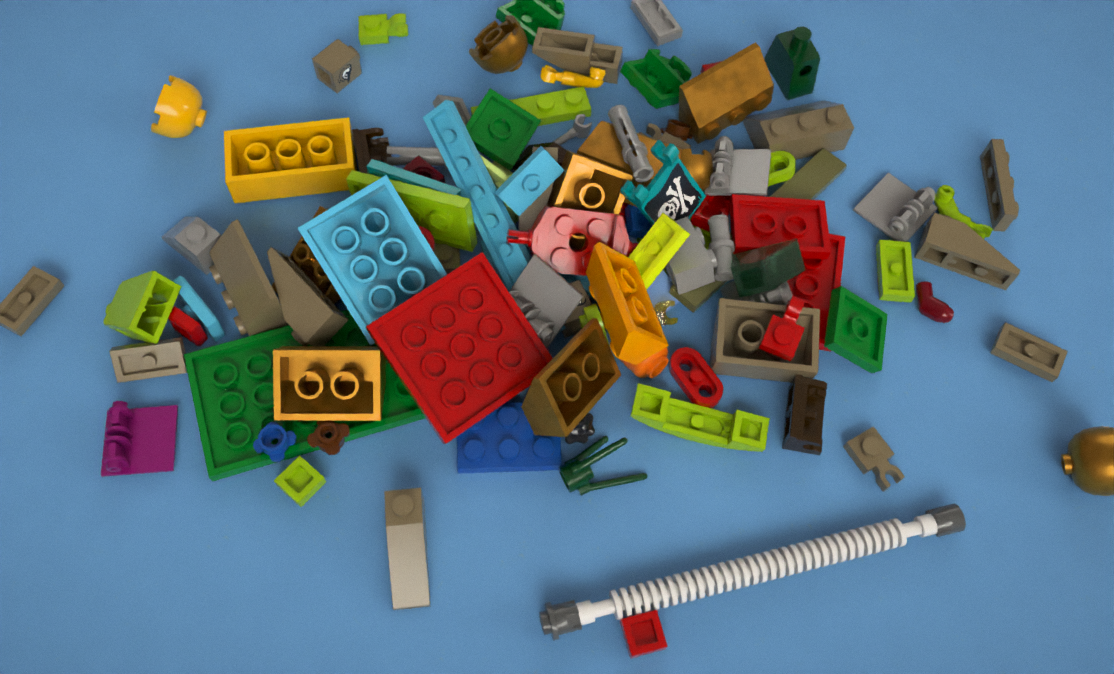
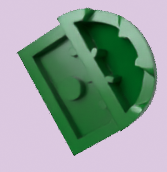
[496,0,565,46]
[620,49,692,109]

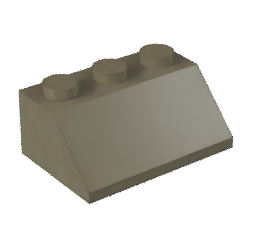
[743,101,854,160]
[209,219,289,336]
[710,298,820,383]

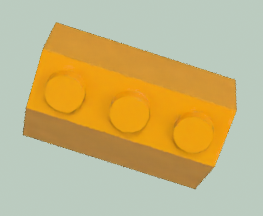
[586,242,669,365]

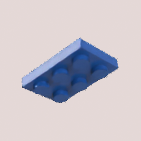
[457,402,562,473]

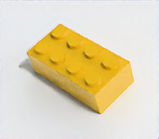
[224,117,357,203]

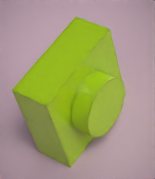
[274,456,327,507]

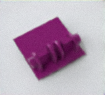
[101,401,178,477]

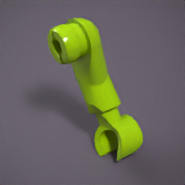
[934,185,993,239]

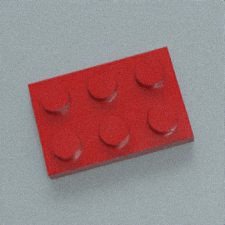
[729,194,831,260]

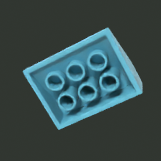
[298,175,447,345]

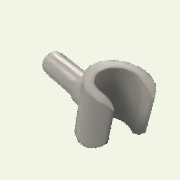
[553,114,592,146]

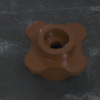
[660,119,693,141]
[307,421,350,455]

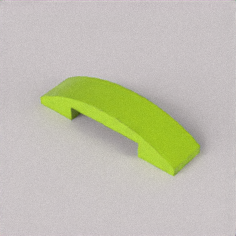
[630,383,770,452]

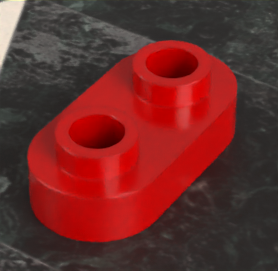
[669,347,723,408]

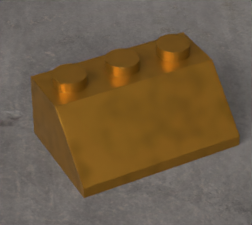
[679,42,774,144]
[577,121,683,208]
[547,150,633,250]
[521,318,621,437]
[273,346,386,421]

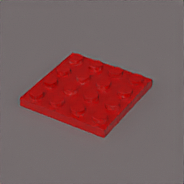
[365,252,553,444]

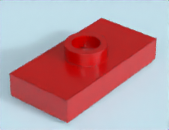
[690,195,732,232]

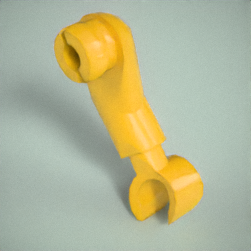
[540,65,606,88]

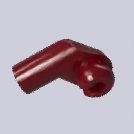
[916,281,954,323]

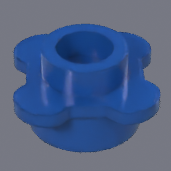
[253,422,297,462]

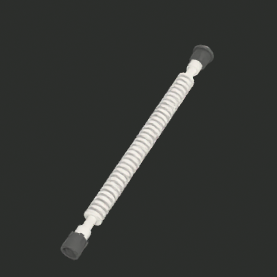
[539,503,966,641]

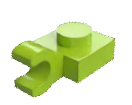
[358,13,408,45]

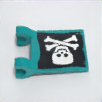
[620,140,706,226]

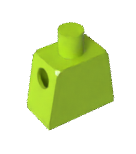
[103,270,181,344]

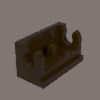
[352,128,394,174]
[782,374,827,455]

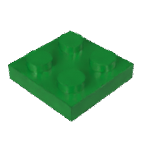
[466,88,541,171]
[824,286,888,374]

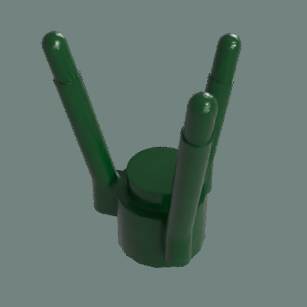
[558,436,647,496]

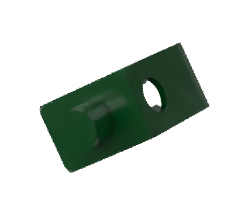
[764,26,820,100]

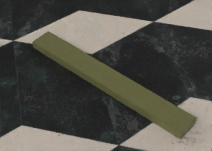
[669,148,847,313]

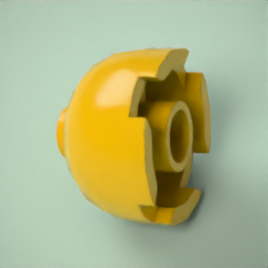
[151,75,207,138]

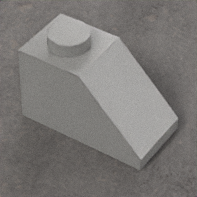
[162,217,221,275]

